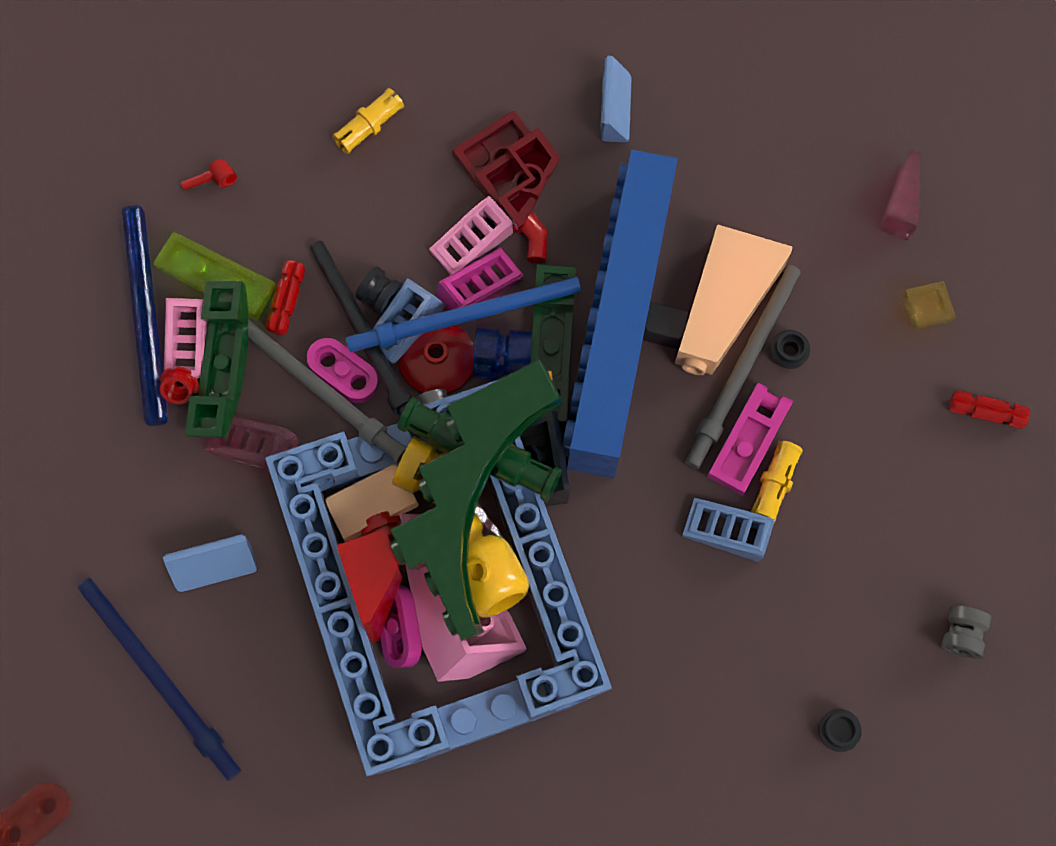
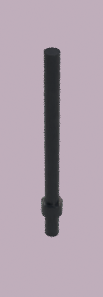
[310,241,421,438]

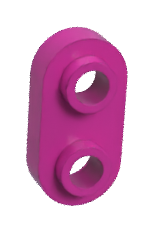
[307,338,379,403]
[380,585,423,668]

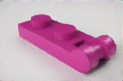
[707,382,793,496]

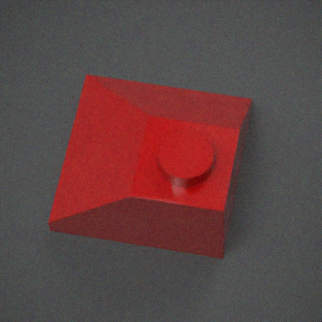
[336,529,402,643]

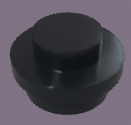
[818,709,862,752]

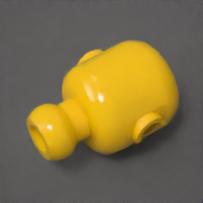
[467,514,529,617]

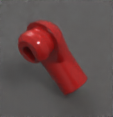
[513,211,548,264]

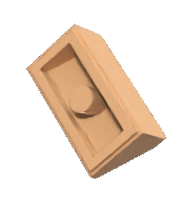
[325,464,419,542]

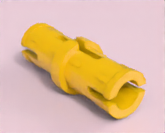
[332,88,404,154]
[751,440,803,523]

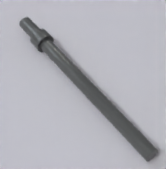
[685,265,801,470]
[248,319,406,463]

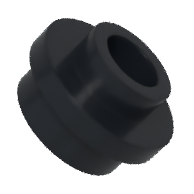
[770,330,810,369]

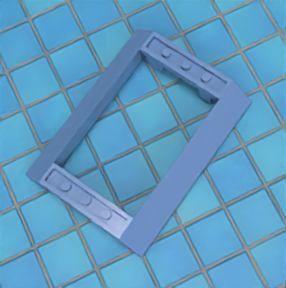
[266,380,612,777]

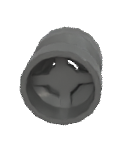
[941,605,992,659]

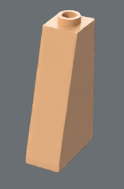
[674,224,793,375]

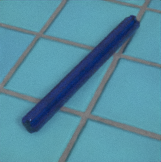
[122,205,168,426]

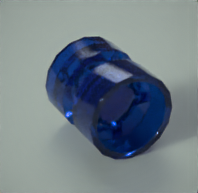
[473,327,533,380]

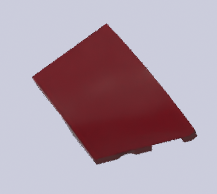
[452,110,561,230]

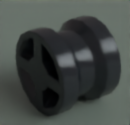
[356,266,403,316]

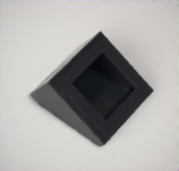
[643,303,689,349]

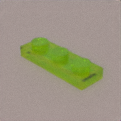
[153,231,276,320]

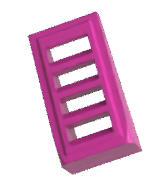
[436,248,524,311]

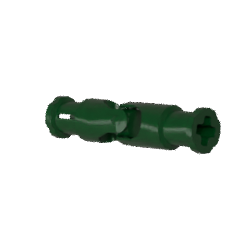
[397,397,563,502]

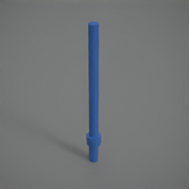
[346,277,581,353]

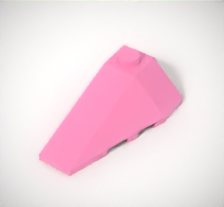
[399,514,527,682]

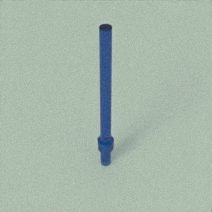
[78,578,241,781]

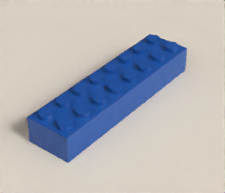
[563,149,678,479]

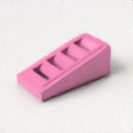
[429,196,513,275]
[164,298,208,378]

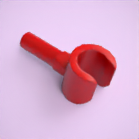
[181,159,238,191]

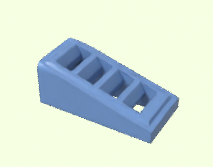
[372,278,446,364]
[682,498,775,562]

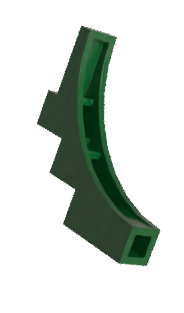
[391,360,563,641]

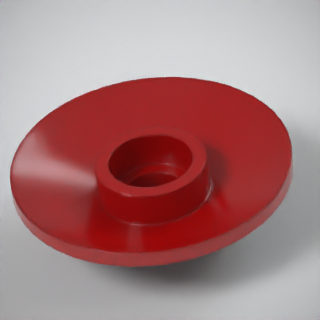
[398,325,476,394]

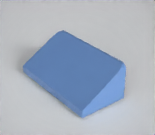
[600,56,631,142]
[163,534,257,592]

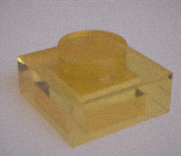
[903,281,956,330]

